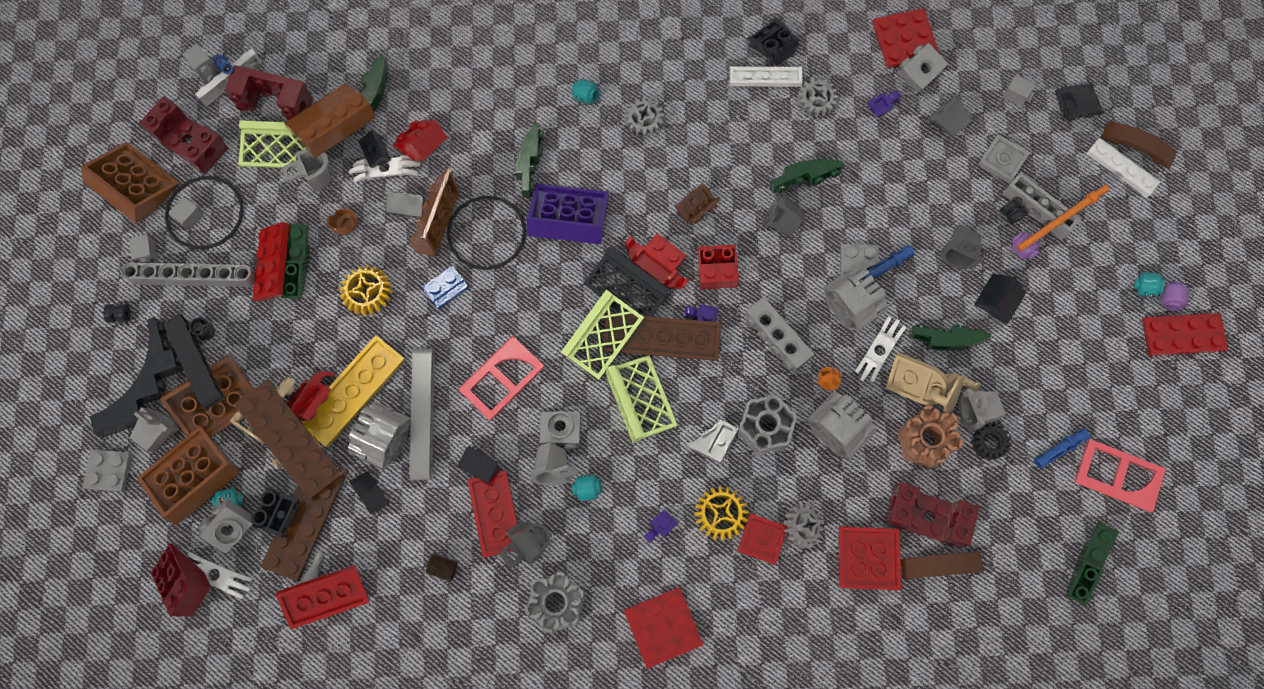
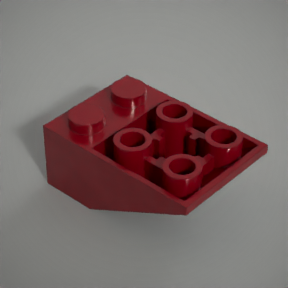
[151,543,211,617]

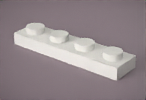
[195,49,261,107]
[730,67,802,87]
[1086,138,1160,198]

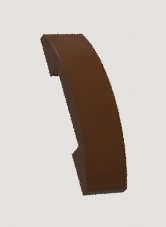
[1100,122,1177,169]
[901,552,984,580]

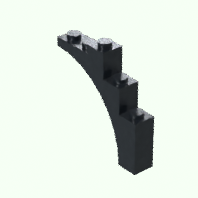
[90,317,183,438]

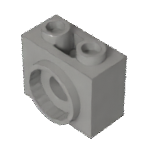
[897,43,948,92]
[540,411,581,450]
[198,498,253,553]

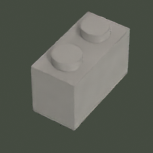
[182,44,220,85]

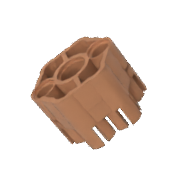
[898,406,963,469]

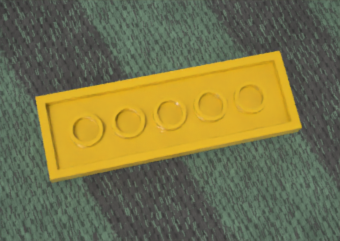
[301,335,405,448]

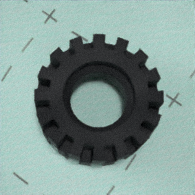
[971,423,1011,460]

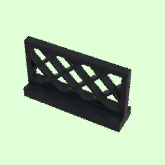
[583,247,671,317]

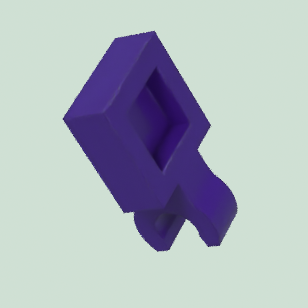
[867,90,901,118]
[684,305,718,322]
[644,509,678,543]

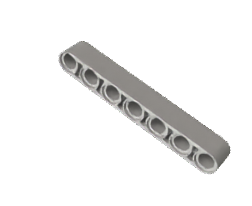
[121,263,255,287]
[409,348,435,481]

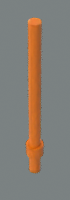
[1016,185,1110,252]

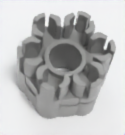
[823,266,889,332]
[807,391,877,459]
[737,395,797,457]
[347,401,411,469]
[525,572,585,633]

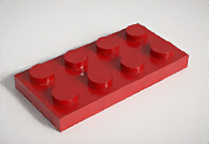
[253,222,289,302]
[1142,313,1228,356]
[467,471,518,558]
[276,565,370,630]

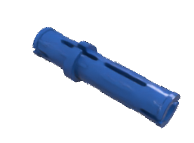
[213,54,233,74]
[862,245,915,280]
[1034,428,1091,469]

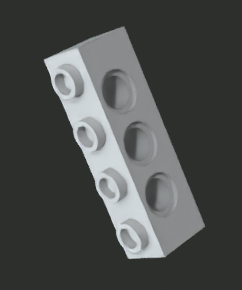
[1002,172,1081,240]
[745,297,814,373]

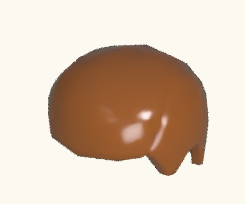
[327,208,358,236]

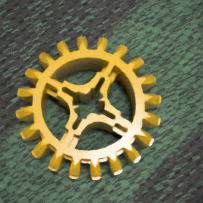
[340,265,392,316]
[694,486,749,541]

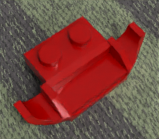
[625,233,690,289]
[287,371,334,422]

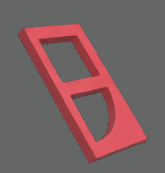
[458,336,545,421]
[1075,439,1166,513]

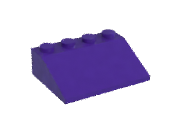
[527,183,609,244]

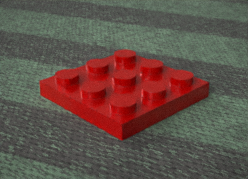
[872,8,940,69]
[838,527,901,591]
[624,587,703,669]

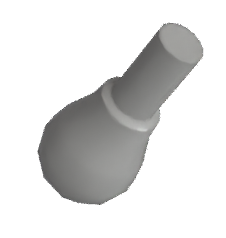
[300,552,324,583]

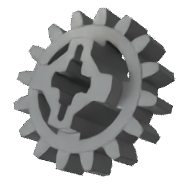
[798,78,838,117]
[625,97,664,137]
[783,504,824,548]

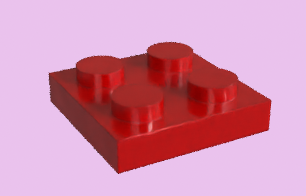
[737,513,787,565]

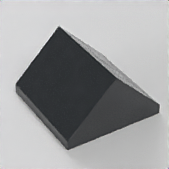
[974,274,1026,324]

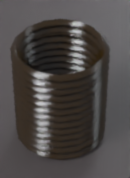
[426,553,458,582]

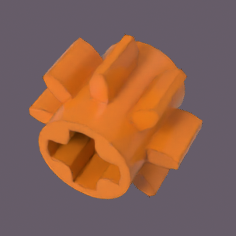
[817,367,842,391]

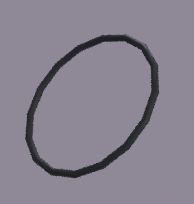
[164,176,244,250]
[447,195,526,270]

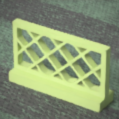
[239,121,306,169]
[561,290,644,380]
[605,355,677,443]

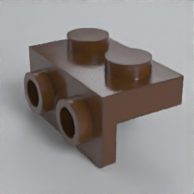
[674,183,720,224]

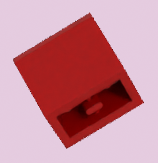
[393,120,448,161]
[698,245,739,290]

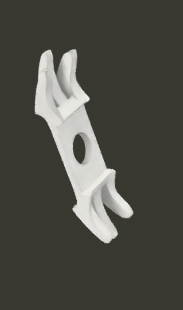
[349,155,420,182]
[855,316,906,382]
[188,552,253,599]

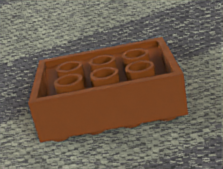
[284,84,376,158]
[81,142,179,224]
[410,168,460,258]
[159,353,254,437]
[137,426,240,526]

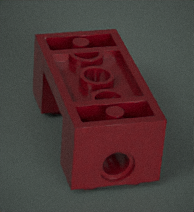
[224,65,314,120]
[139,96,229,175]
[884,482,980,548]

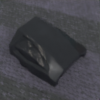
[747,18,799,64]
[1055,84,1105,121]
[252,487,300,538]

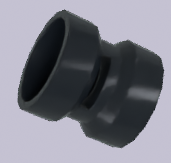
[1000,199,1027,225]
[103,304,131,323]
[189,317,215,340]

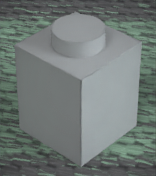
[1002,74,1035,107]
[168,197,204,230]
[129,234,158,263]

